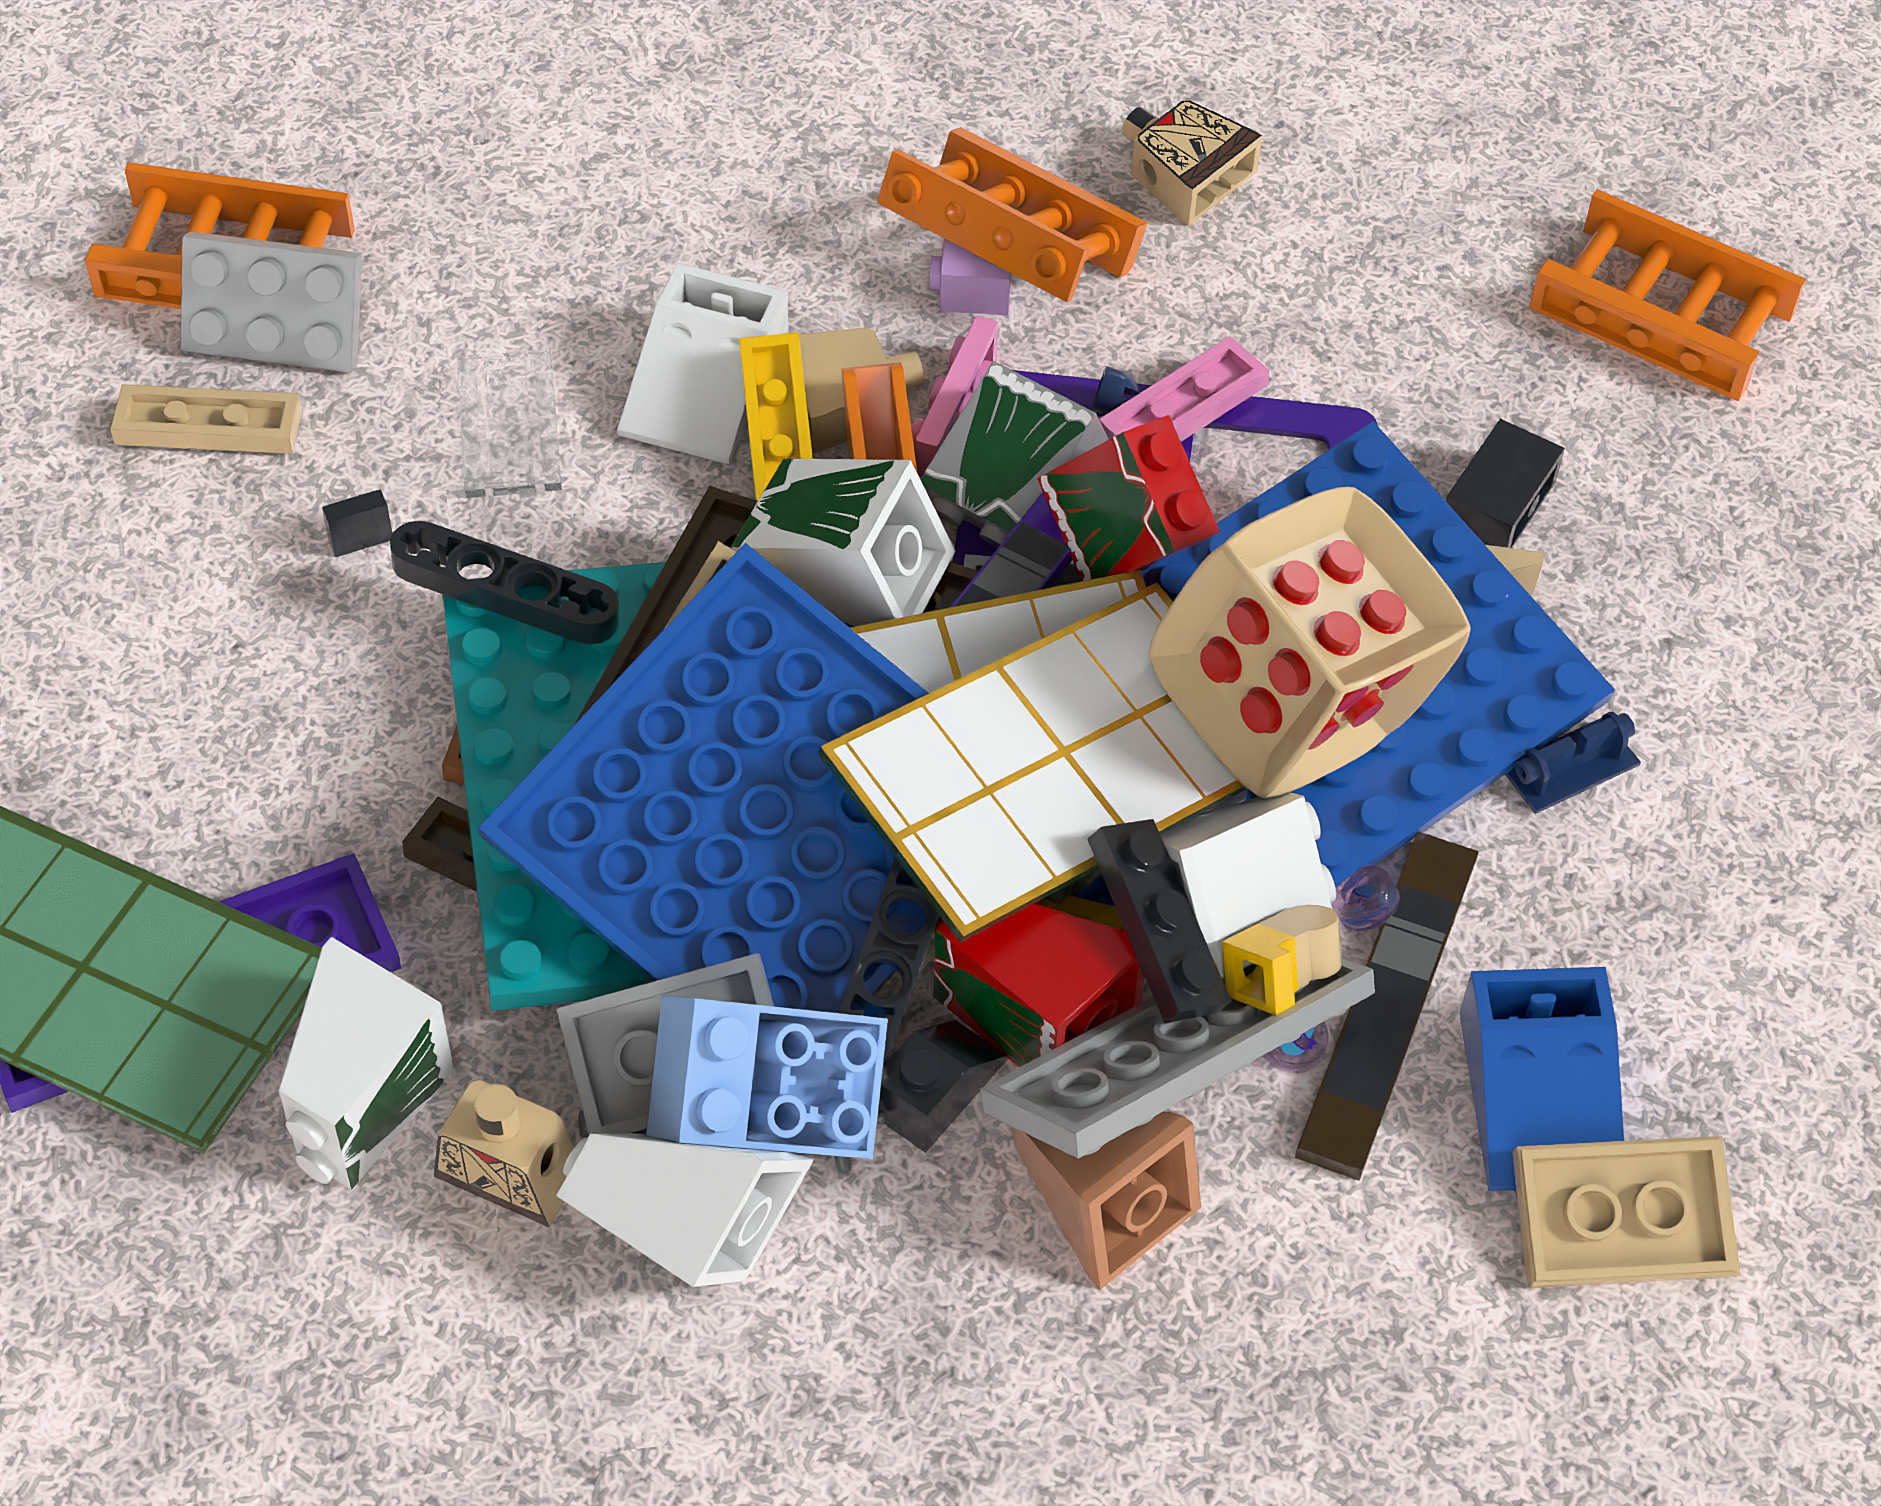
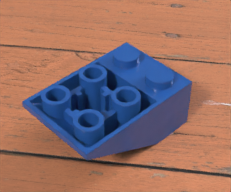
[1459,967,1624,1191]

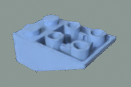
[646,995,888,1159]

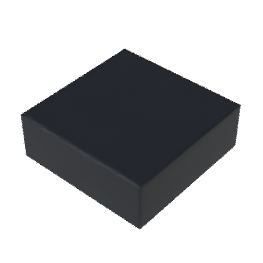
[322,489,392,558]

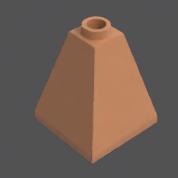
[1012,1111,1201,1290]

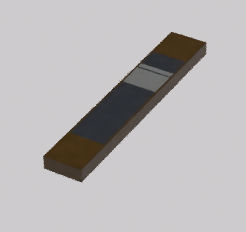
[1295,832,1479,1181]

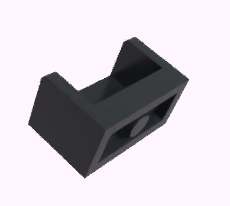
[1446,418,1565,548]

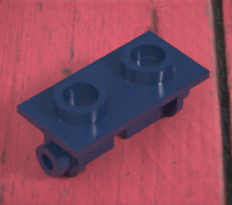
[1505,711,1641,814]

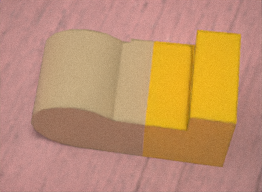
[1222,905,1342,1016]

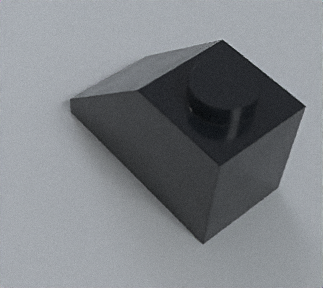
[878,1020,1008,1153]

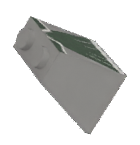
[920,361,1109,549]

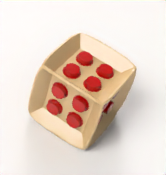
[1149,487,1471,798]

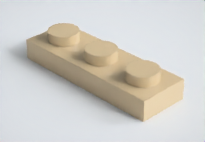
[110,384,302,454]

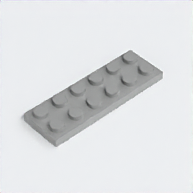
[980,957,1375,1158]

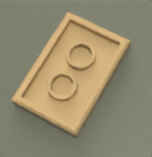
[1512,1136,1741,1288]

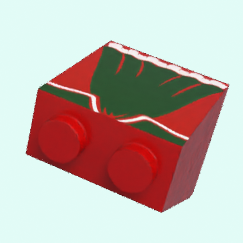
[1037,415,1220,582]
[933,902,1145,1067]

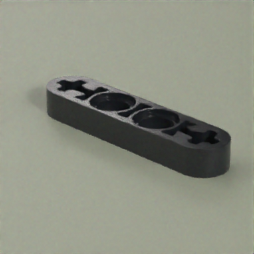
[390,521,619,645]
[838,850,942,1065]

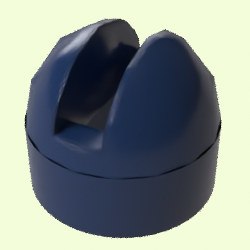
[1092,366,1139,415]

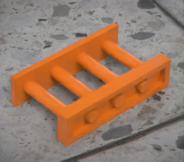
[877,127,1148,302]
[85,162,355,309]
[1529,189,1806,401]

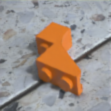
[841,362,917,472]

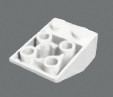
[617,263,789,464]

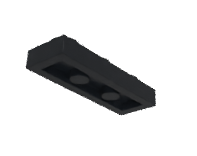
[1087,819,1232,1024]

